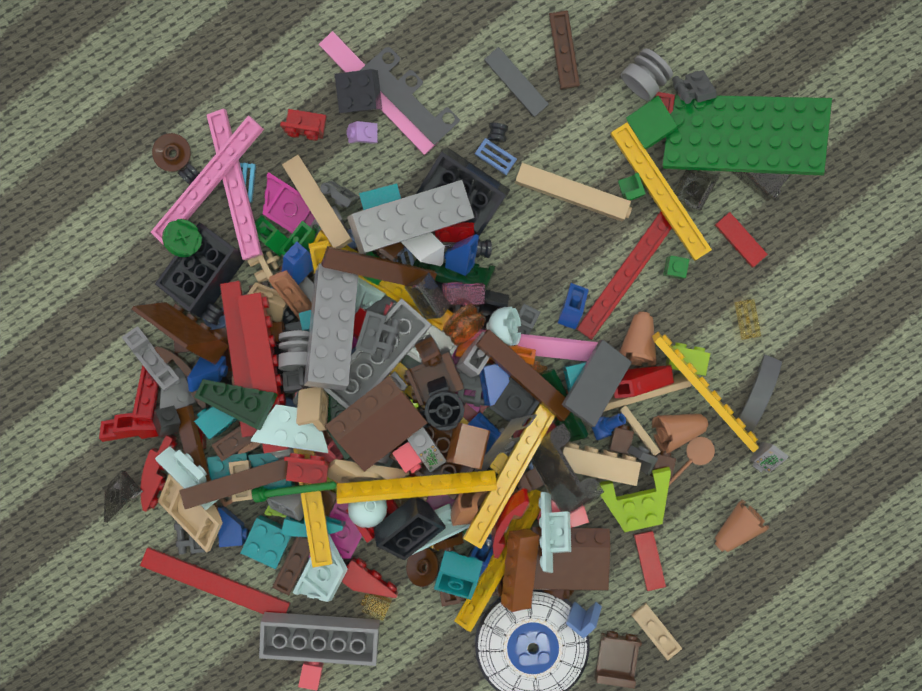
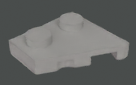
[160,368,196,409]

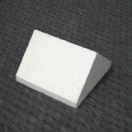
[401,232,445,266]

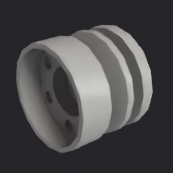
[621,48,673,101]
[278,330,309,371]

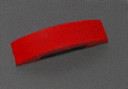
[491,488,529,559]

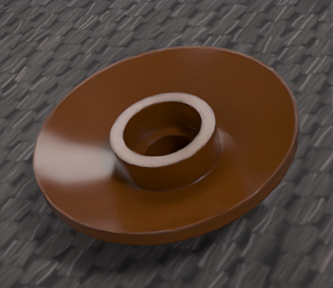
[152,133,191,172]
[406,548,439,587]

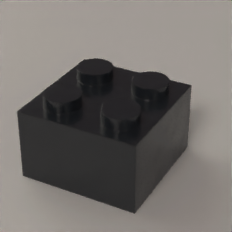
[335,69,382,114]
[488,376,540,430]

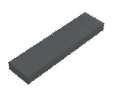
[484,47,549,118]

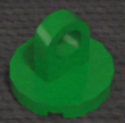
[162,219,202,257]

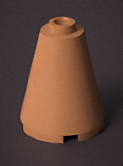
[619,312,657,367]
[652,414,708,453]
[715,500,769,552]

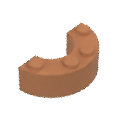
[451,487,530,526]

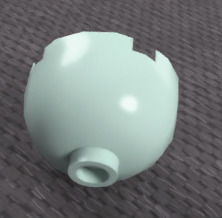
[486,307,521,346]
[348,500,387,528]

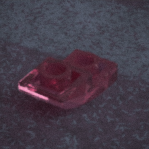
[442,282,485,305]

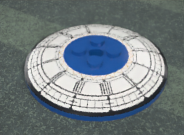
[475,590,590,691]

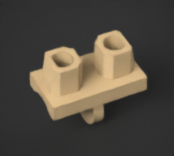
[247,251,281,283]

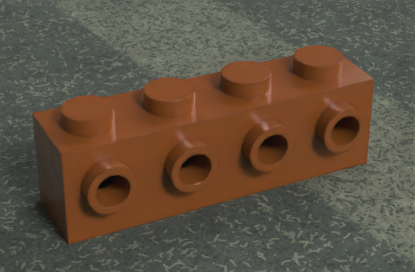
[501,529,540,612]

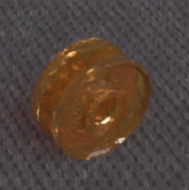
[443,304,486,346]

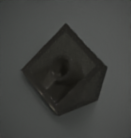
[674,170,719,214]
[405,273,450,319]
[104,470,143,523]

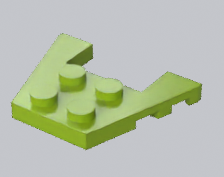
[595,467,671,532]

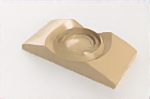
[327,459,409,483]
[158,474,222,552]

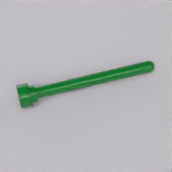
[252,481,337,503]

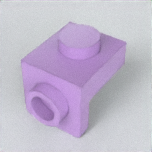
[347,121,378,144]

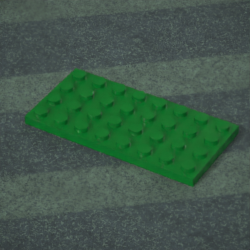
[663,95,832,176]

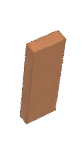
[269,270,312,320]

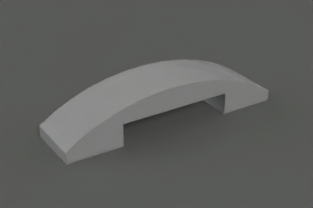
[122,326,180,392]

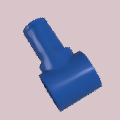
[592,413,626,440]

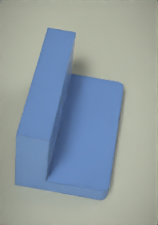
[566,602,602,639]

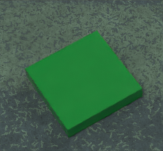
[626,96,679,150]

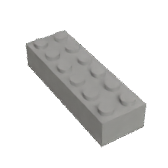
[347,180,474,254]
[304,263,358,391]
[323,298,432,409]
[259,612,380,666]

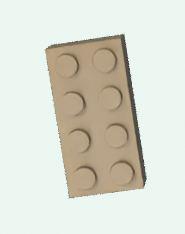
[556,441,641,486]

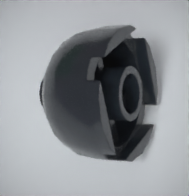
[425,390,464,430]

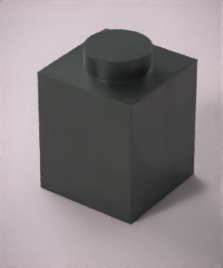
[153,405,181,437]

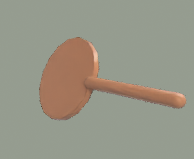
[669,437,715,486]

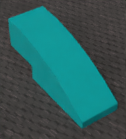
[281,516,346,537]

